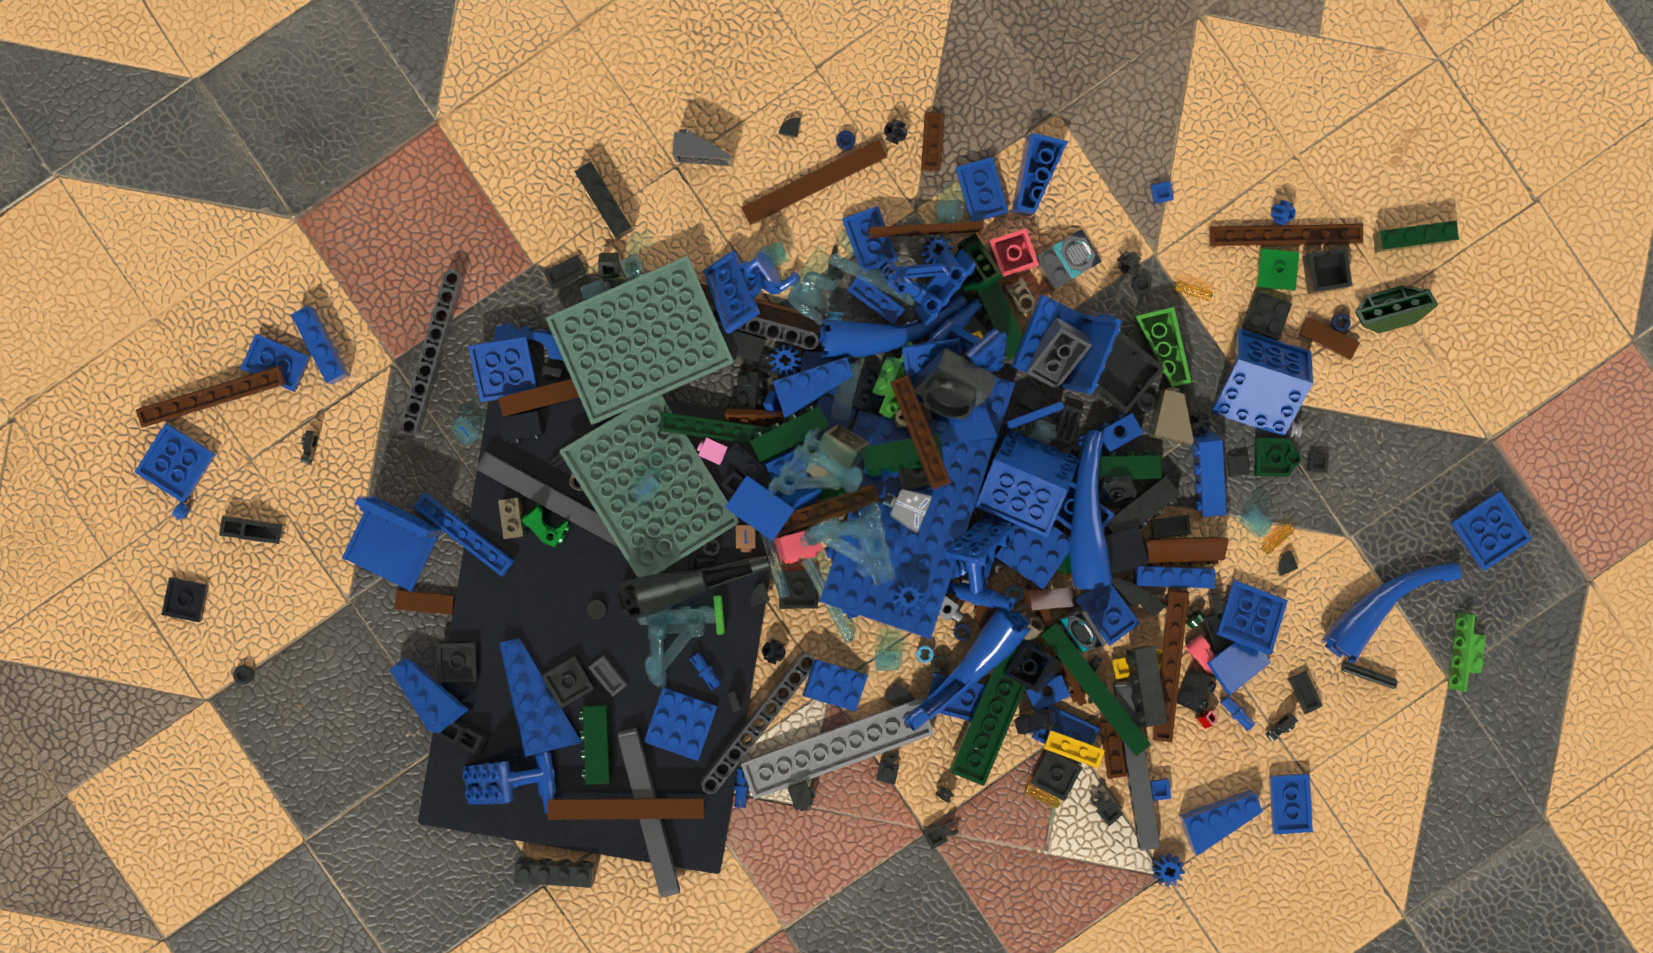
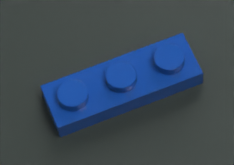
[847,275,905,325]

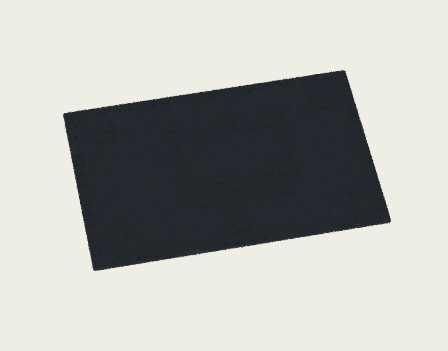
[418,378,787,874]

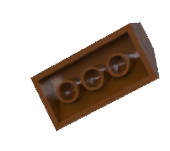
[1143,536,1229,566]

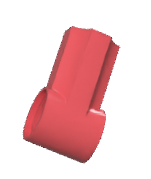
[1185,634,1215,675]

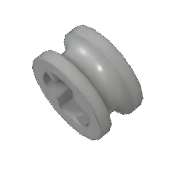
[1288,420,1302,437]

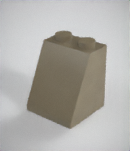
[1147,387,1194,445]
[806,424,871,491]

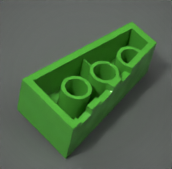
[1135,307,1191,387]

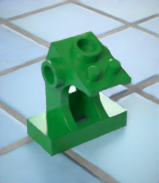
[522,503,570,547]

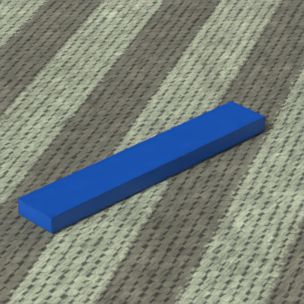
[413,492,514,577]

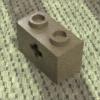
[498,498,527,539]

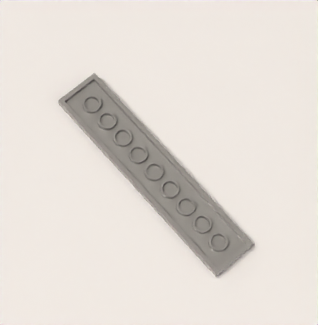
[741,697,934,799]

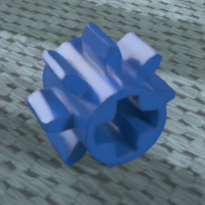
[1271,200,1296,225]

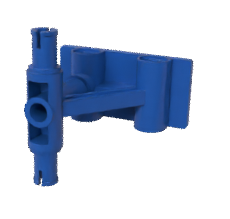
[875,250,976,325]
[926,299,1007,373]
[946,514,1019,610]
[463,751,556,814]

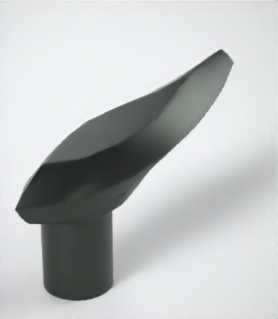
[828,246,844,282]

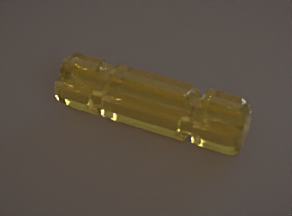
[1175,281,1213,301]
[1261,524,1295,555]
[1024,785,1061,808]

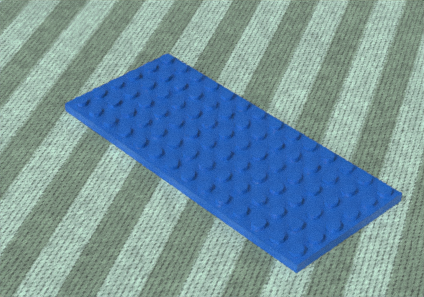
[819,377,1015,640]

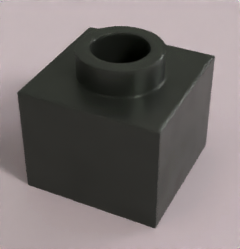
[598,253,620,278]

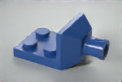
[763,446,822,511]

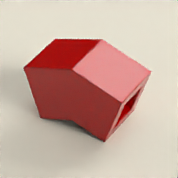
[1195,710,1218,729]

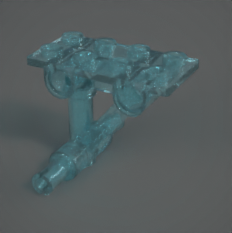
[768,427,863,498]
[800,502,894,586]
[638,606,716,688]

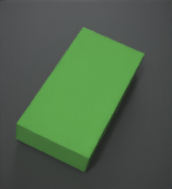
[713,594,725,635]

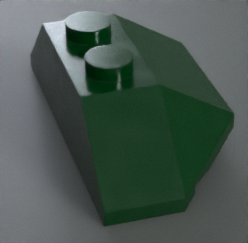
[955,233,1003,291]
[1355,285,1438,333]

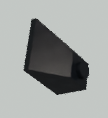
[1005,641,1062,693]

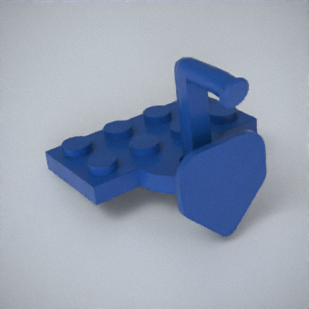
[703,250,801,334]

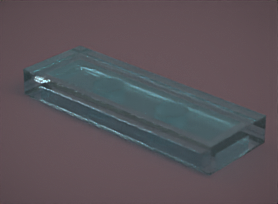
[830,363,861,421]

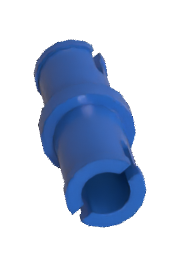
[689,652,722,691]
[1220,695,1256,731]
[734,768,749,808]

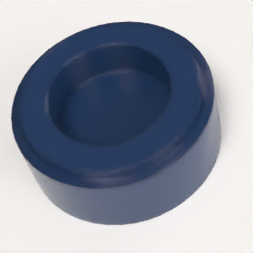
[836,130,855,151]

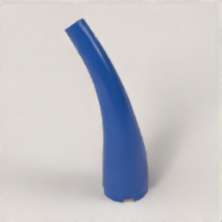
[819,292,968,359]
[1070,430,1112,589]
[1321,563,1461,663]
[904,607,1031,731]

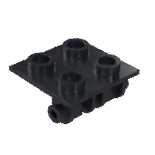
[852,368,885,415]

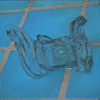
[788,271,837,325]

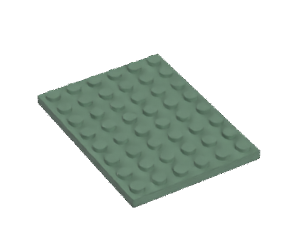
[546,256,734,425]
[559,395,740,578]

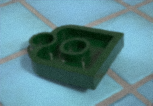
[1254,438,1301,477]

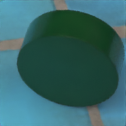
[1186,610,1205,628]

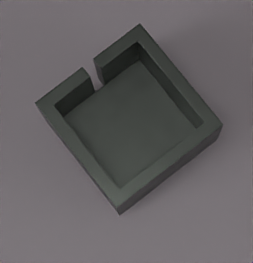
[1302,248,1353,294]

